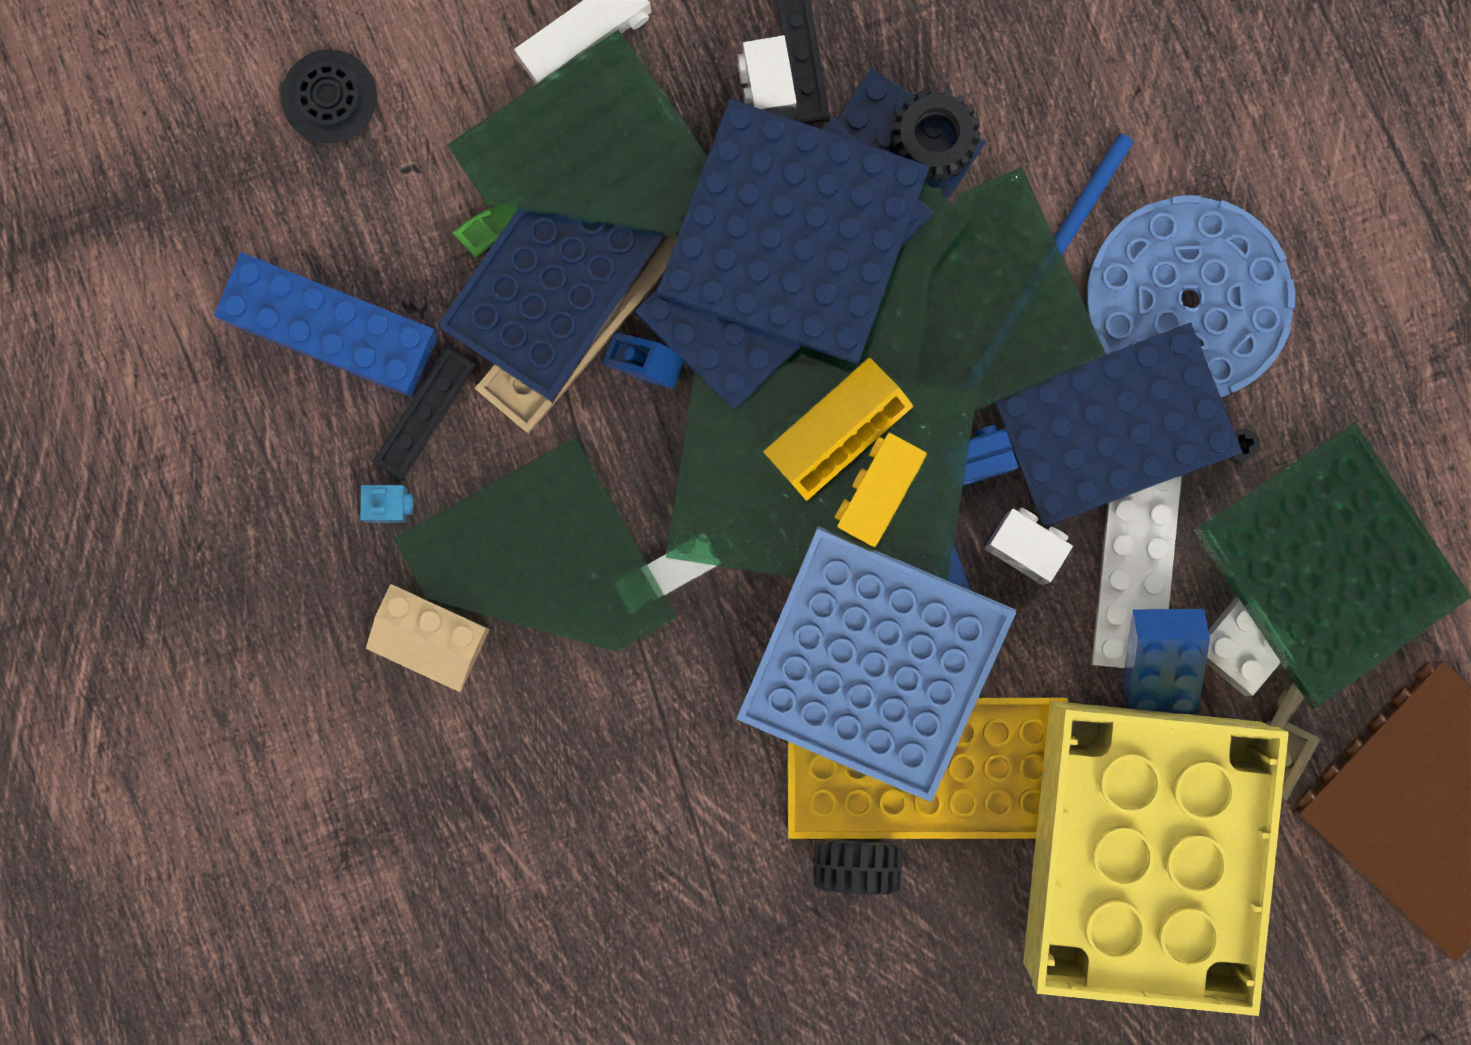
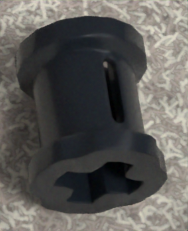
[1228,429,1259,463]

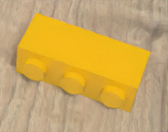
[835,433,927,549]

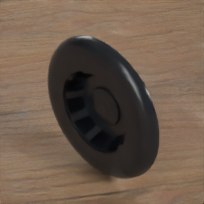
[281,49,377,143]

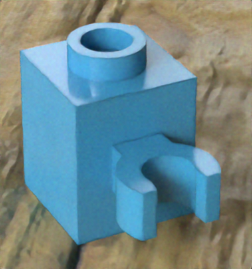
[360,485,413,523]

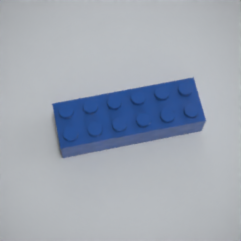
[214,252,438,398]

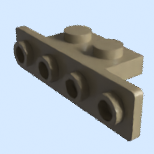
[1265,684,1320,801]

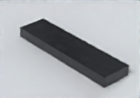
[775,0,830,124]
[372,346,477,481]

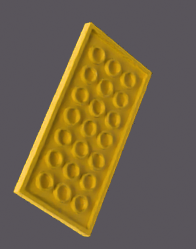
[788,698,1068,839]

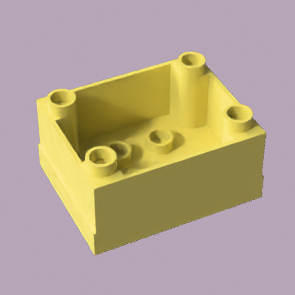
[1023,701,1289,1016]

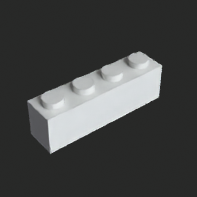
[514,0,651,91]

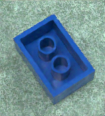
[1122,609,1210,714]

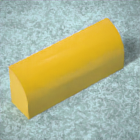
[763,357,914,501]

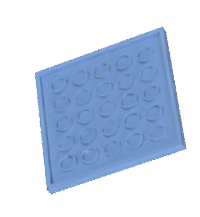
[737,526,1016,802]

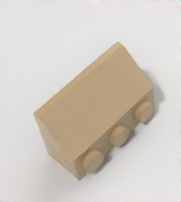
[366,584,490,692]

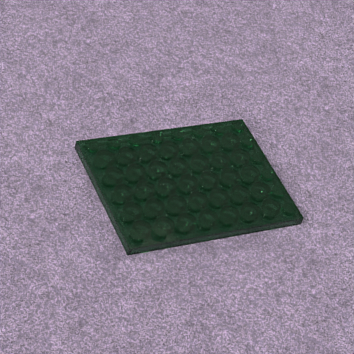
[666,363,977,581]

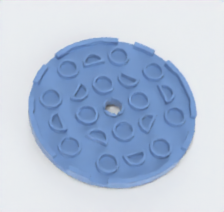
[1086,195,1295,398]

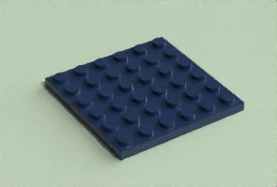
[657,99,929,365]

